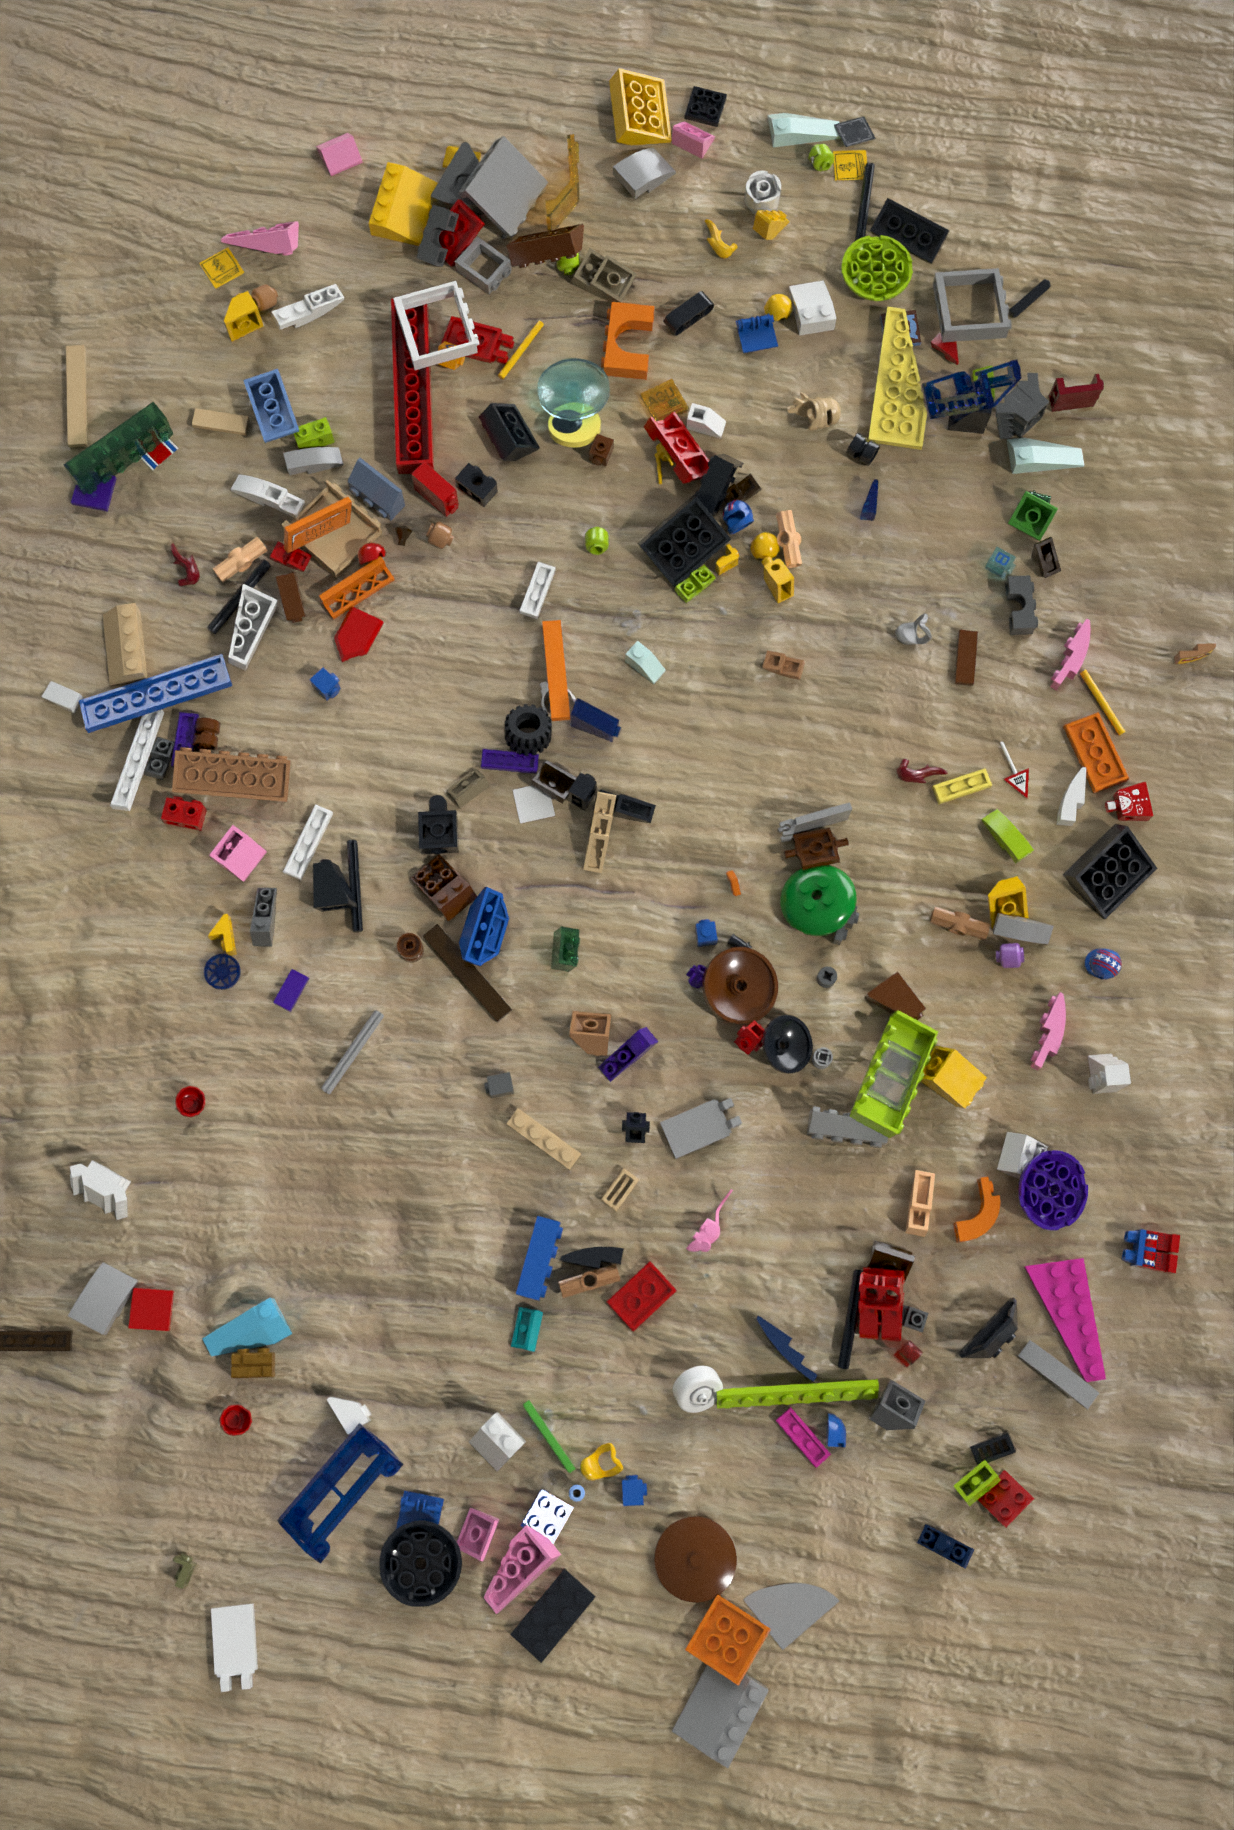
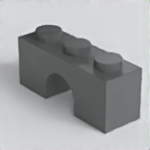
[417,205,459,267]
[1005,575,1038,635]

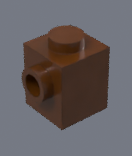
[589,434,614,466]

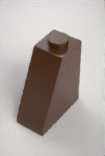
[276,572,306,623]
[865,972,926,1020]

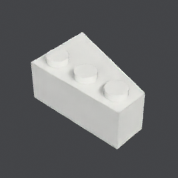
[1088,1054,1131,1094]

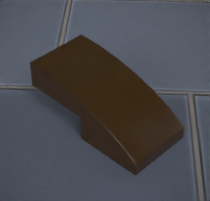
[724,473,762,504]

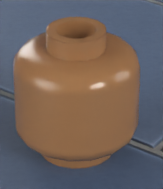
[251,284,278,311]
[426,521,454,549]

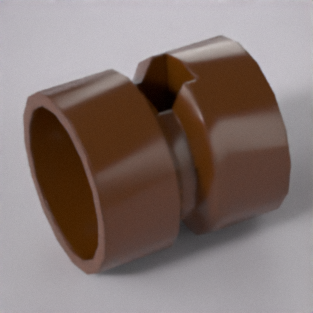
[192,718,221,750]
[397,933,424,963]

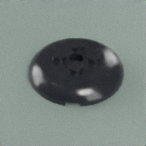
[379,1520,462,1607]

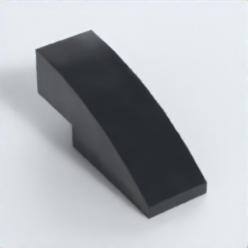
[593,790,656,823]
[560,1247,624,1269]

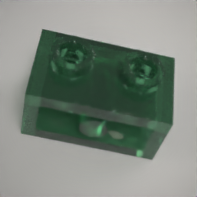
[551,926,580,972]

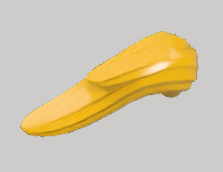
[705,219,738,259]

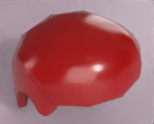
[358,543,386,565]
[175,1086,205,1118]
[219,1404,252,1436]

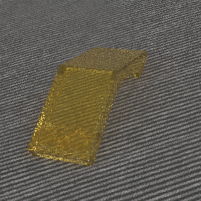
[545,134,580,231]

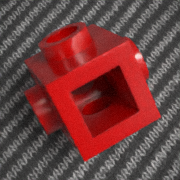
[734,1020,765,1055]

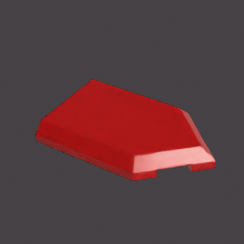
[334,607,384,662]

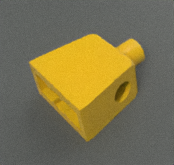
[761,556,794,604]

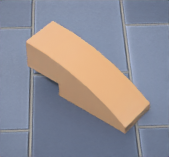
[905,1170,935,1237]

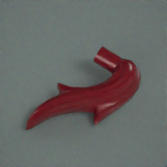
[171,543,200,587]
[897,759,948,783]

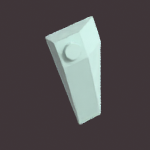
[767,113,841,147]
[1007,438,1084,474]

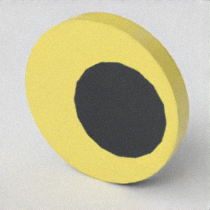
[548,404,601,448]

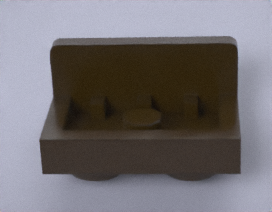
[530,760,576,804]

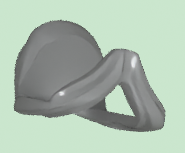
[895,613,931,645]

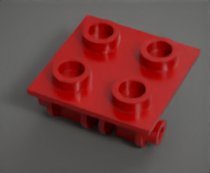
[978,1470,1035,1528]

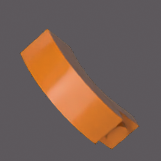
[953,1177,1000,1243]

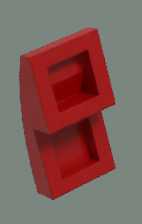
[270,541,312,572]

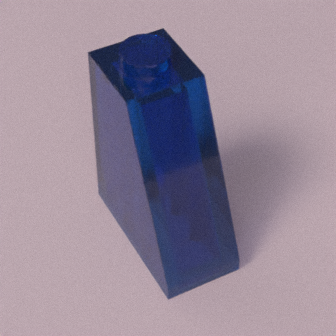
[570,698,622,742]

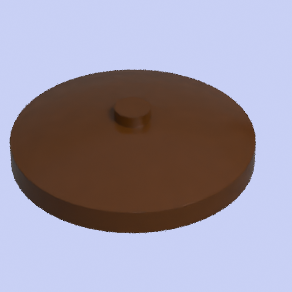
[702,947,778,1025]
[654,1516,737,1603]

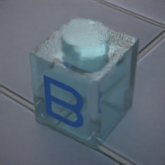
[985,547,1016,579]

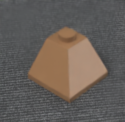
[569,1011,611,1056]

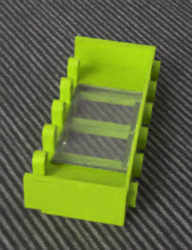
[849,1010,938,1138]

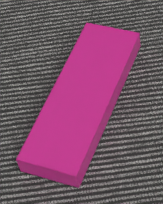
[775,1407,831,1468]

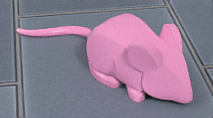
[686,1189,733,1252]

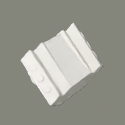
[70,1160,131,1220]

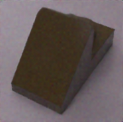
[1031,537,1061,578]

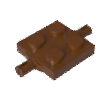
[784,827,849,870]

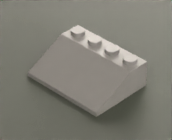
[672,1665,769,1768]

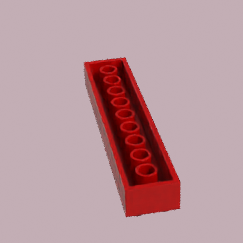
[391,299,434,474]

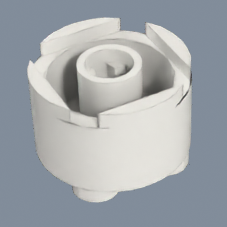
[744,171,781,215]

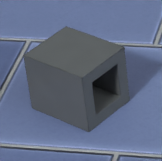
[484,1072,514,1099]

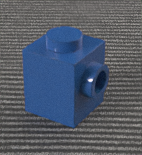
[309,667,341,701]
[695,919,718,947]
[622,1475,647,1506]

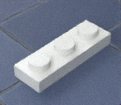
[520,562,556,619]

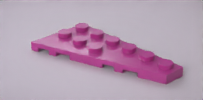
[1024,1258,1106,1382]

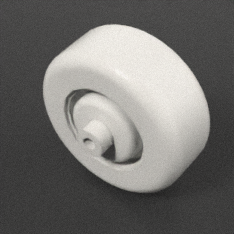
[673,1366,723,1413]

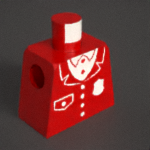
[1105,782,1154,821]

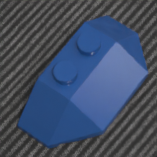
[459,887,509,966]

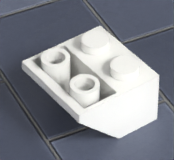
[997,1132,1048,1179]

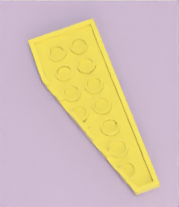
[868,307,927,450]

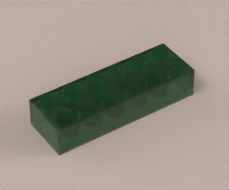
[63,402,173,495]

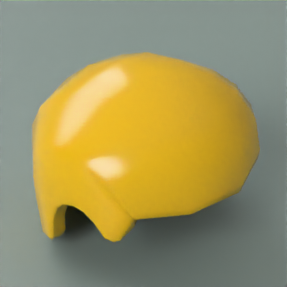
[764,294,793,321]
[750,532,780,559]

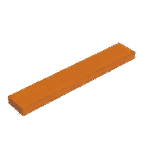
[542,620,570,721]

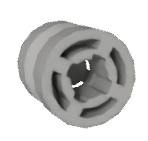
[812,1047,833,1069]

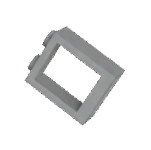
[455,236,512,294]

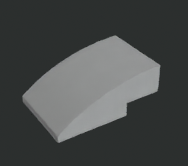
[613,147,676,199]
[68,1262,138,1335]

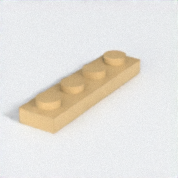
[506,1108,581,1170]

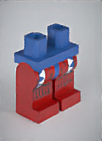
[1122,1229,1180,1274]

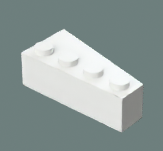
[228,584,277,671]

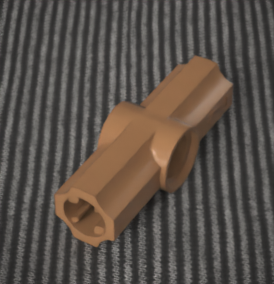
[930,907,990,940]
[558,1264,621,1298]

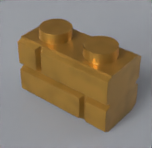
[231,1348,275,1378]

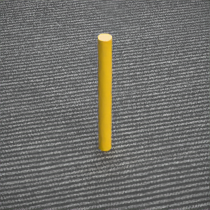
[498,320,544,380]
[1080,670,1125,736]

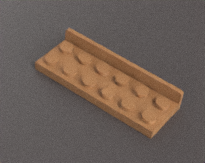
[172,747,291,802]

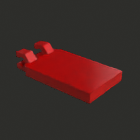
[440,316,515,364]

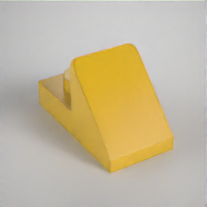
[208,914,237,956]

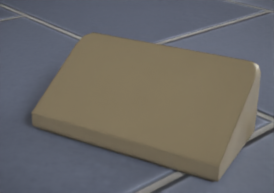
[446,768,489,808]

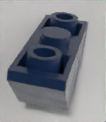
[917,1524,975,1569]

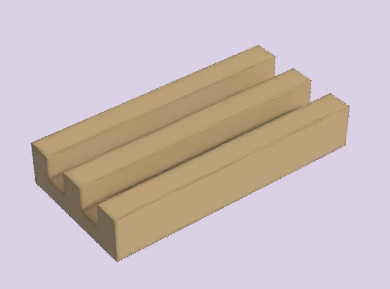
[600,1168,640,1212]

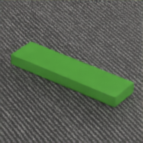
[523,1400,576,1473]

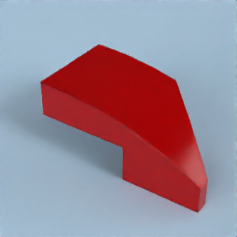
[931,332,959,365]

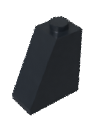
[947,395,993,434]
[313,859,357,912]

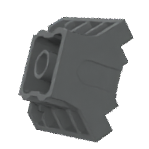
[996,373,1049,439]

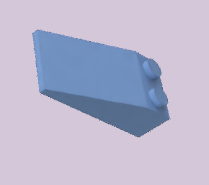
[243,369,299,443]

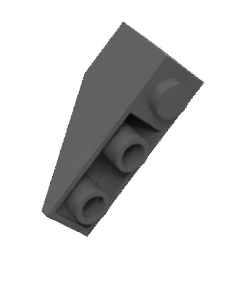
[250,888,277,947]

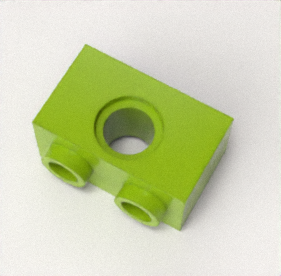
[293,417,335,450]
[954,1460,1001,1507]

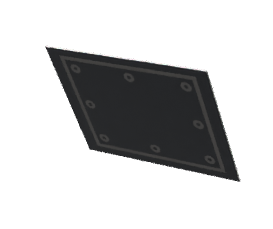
[834,116,876,147]

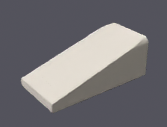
[41,681,84,714]

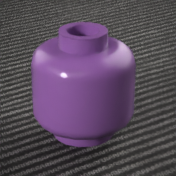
[996,943,1024,968]

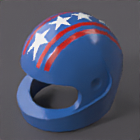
[722,500,754,535]
[1085,948,1122,980]

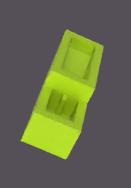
[981,809,1034,864]

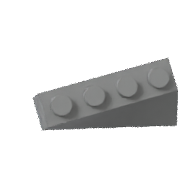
[807,1106,888,1148]

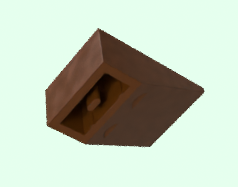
[410,854,477,922]

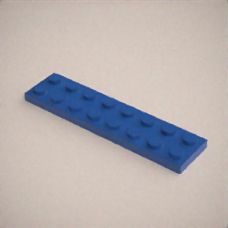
[79,654,232,733]

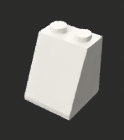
[469,1412,526,1471]

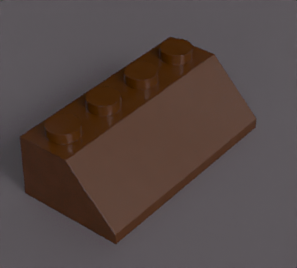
[506,223,584,268]

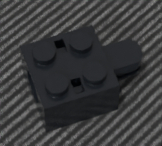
[418,795,459,855]

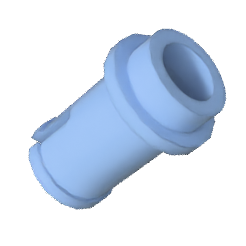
[569,1485,585,1502]

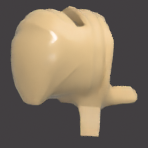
[786,392,841,430]

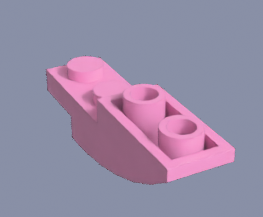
[1050,619,1091,691]
[1030,993,1066,1071]

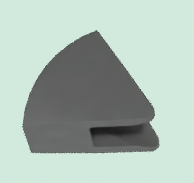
[430,142,484,215]

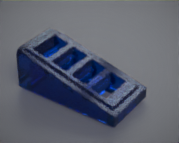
[860,479,878,521]

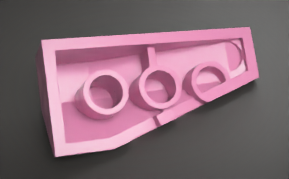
[221,221,299,256]
[484,1525,561,1614]

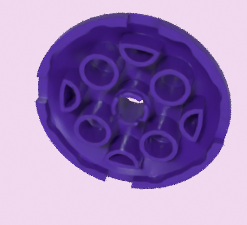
[1018,1150,1088,1230]

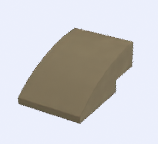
[571,248,637,303]

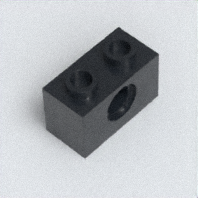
[455,463,498,507]
[568,772,597,811]

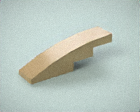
[583,792,616,873]

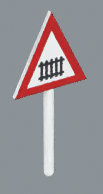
[1000,742,1029,799]

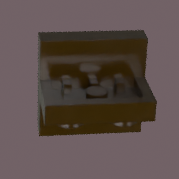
[867,1240,915,1281]

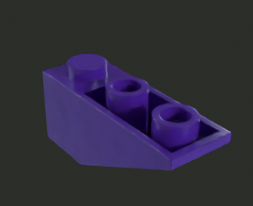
[598,1027,659,1082]

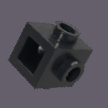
[622,1112,650,1143]

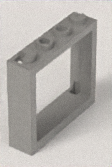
[933,268,1011,342]

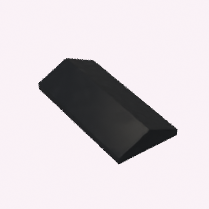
[870,198,950,264]

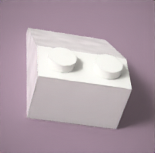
[789,281,836,336]

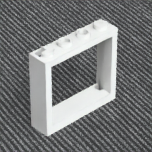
[393,281,480,370]

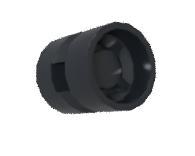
[846,433,880,466]

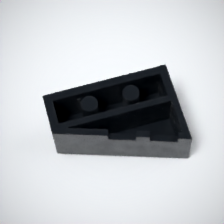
[694,454,744,515]

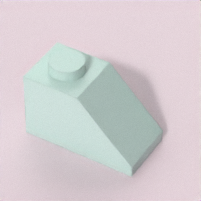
[625,641,666,684]

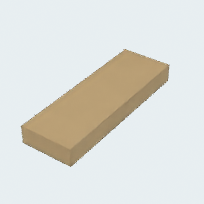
[192,408,250,436]

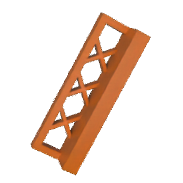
[319,556,395,620]

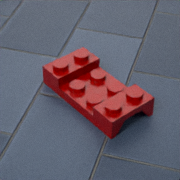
[643,412,709,484]

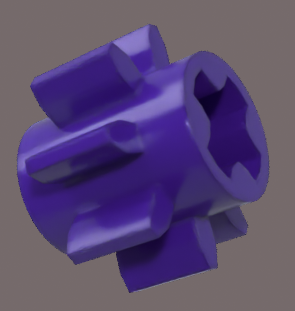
[686,965,706,989]

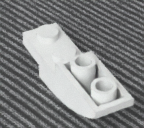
[271,284,344,330]
[231,475,305,519]

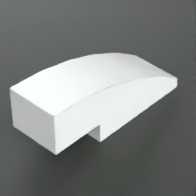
[1056,767,1086,826]

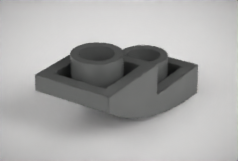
[144,737,175,780]
[832,906,859,945]
[902,1305,928,1332]

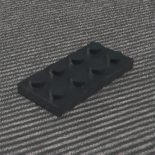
[510,1568,596,1663]

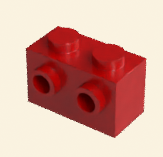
[161,796,207,831]

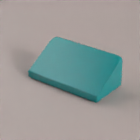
[511,1307,543,1352]

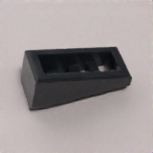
[970,1431,1016,1466]

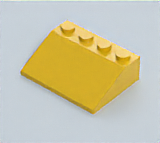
[609,68,672,146]
[369,162,438,246]

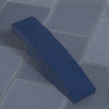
[755,1315,818,1382]

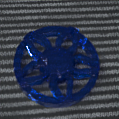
[204,954,241,990]

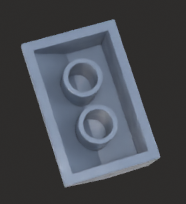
[348,458,405,521]

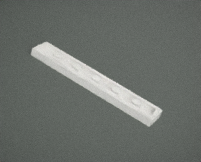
[110,709,164,811]

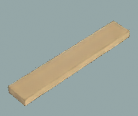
[66,345,88,448]

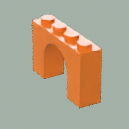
[601,302,655,380]

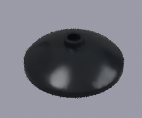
[762,1015,813,1074]

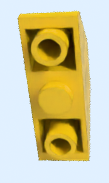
[753,210,790,240]

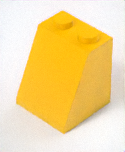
[921,1046,987,1109]

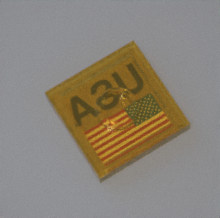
[640,379,689,421]

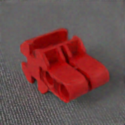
[858,1267,905,1342]

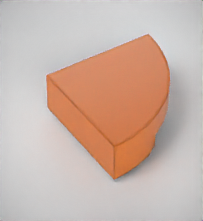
[726,870,741,896]

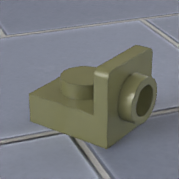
[173,1553,197,1589]

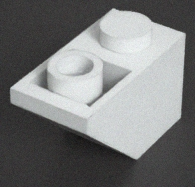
[686,403,726,439]

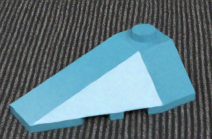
[202,1298,292,1357]

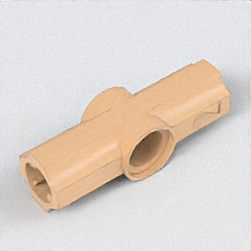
[776,510,802,568]
[213,537,267,583]

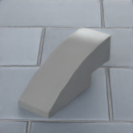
[283,447,344,476]
[992,913,1054,944]

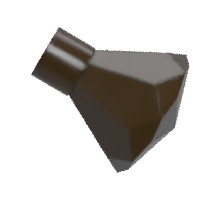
[395,526,412,546]

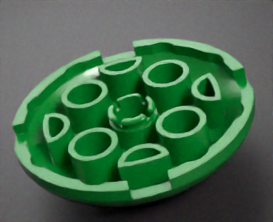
[780,865,857,936]

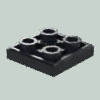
[684,86,727,127]

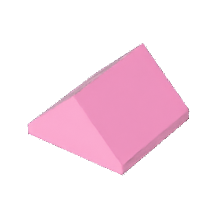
[672,121,715,159]
[316,133,363,176]
[457,1508,500,1561]

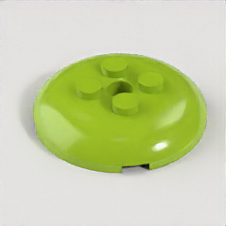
[841,235,913,301]

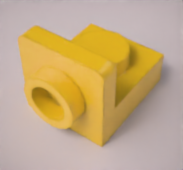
[715,544,739,575]

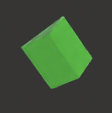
[1008,491,1058,541]

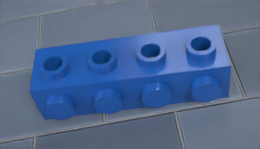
[516,1216,563,1301]

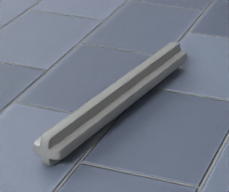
[321,1010,384,1094]

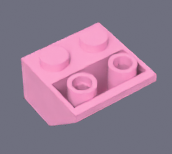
[209,825,267,882]

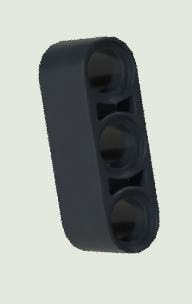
[663,291,715,336]

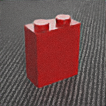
[411,462,459,517]

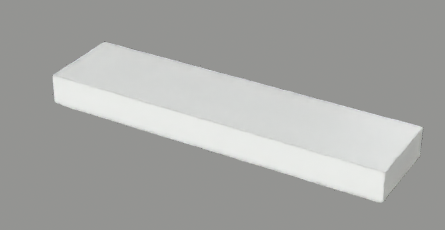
[283,804,333,881]

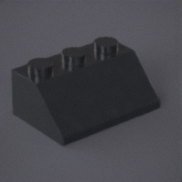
[478,403,540,461]

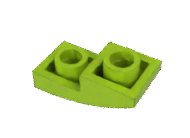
[674,565,716,603]

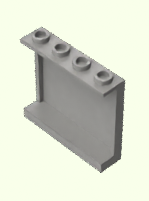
[457,136,549,239]

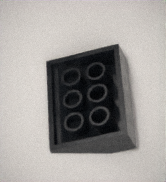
[637,495,731,588]
[1063,824,1158,919]

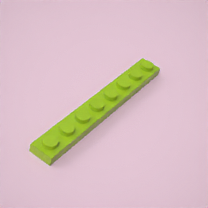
[716,1379,879,1409]

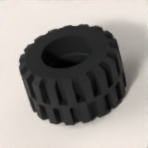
[504,704,552,756]

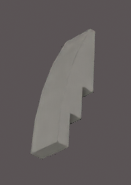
[1018,1340,1099,1410]

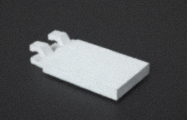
[211,1603,258,1692]

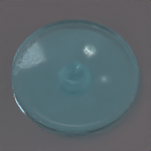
[537,358,610,421]

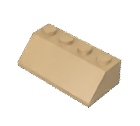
[103,603,147,686]

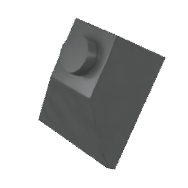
[870,1379,925,1430]

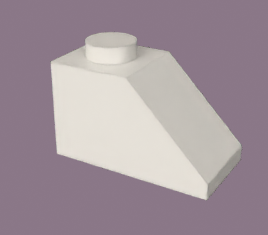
[327,1397,371,1434]

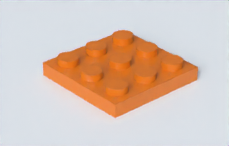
[685,1594,771,1686]

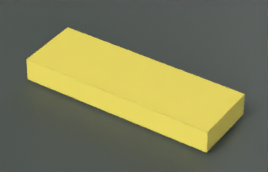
[932,768,992,805]

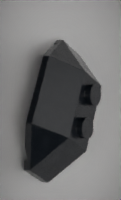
[955,1297,1018,1358]

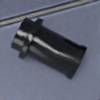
[727,934,753,949]

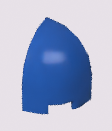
[826,1413,847,1447]

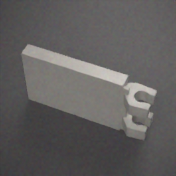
[778,802,852,842]
[660,1098,742,1159]

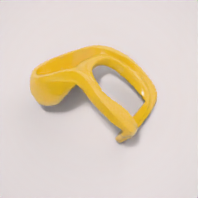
[580,1443,623,1481]

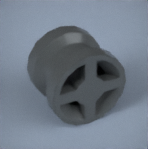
[817,966,837,988]

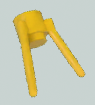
[654,443,674,485]

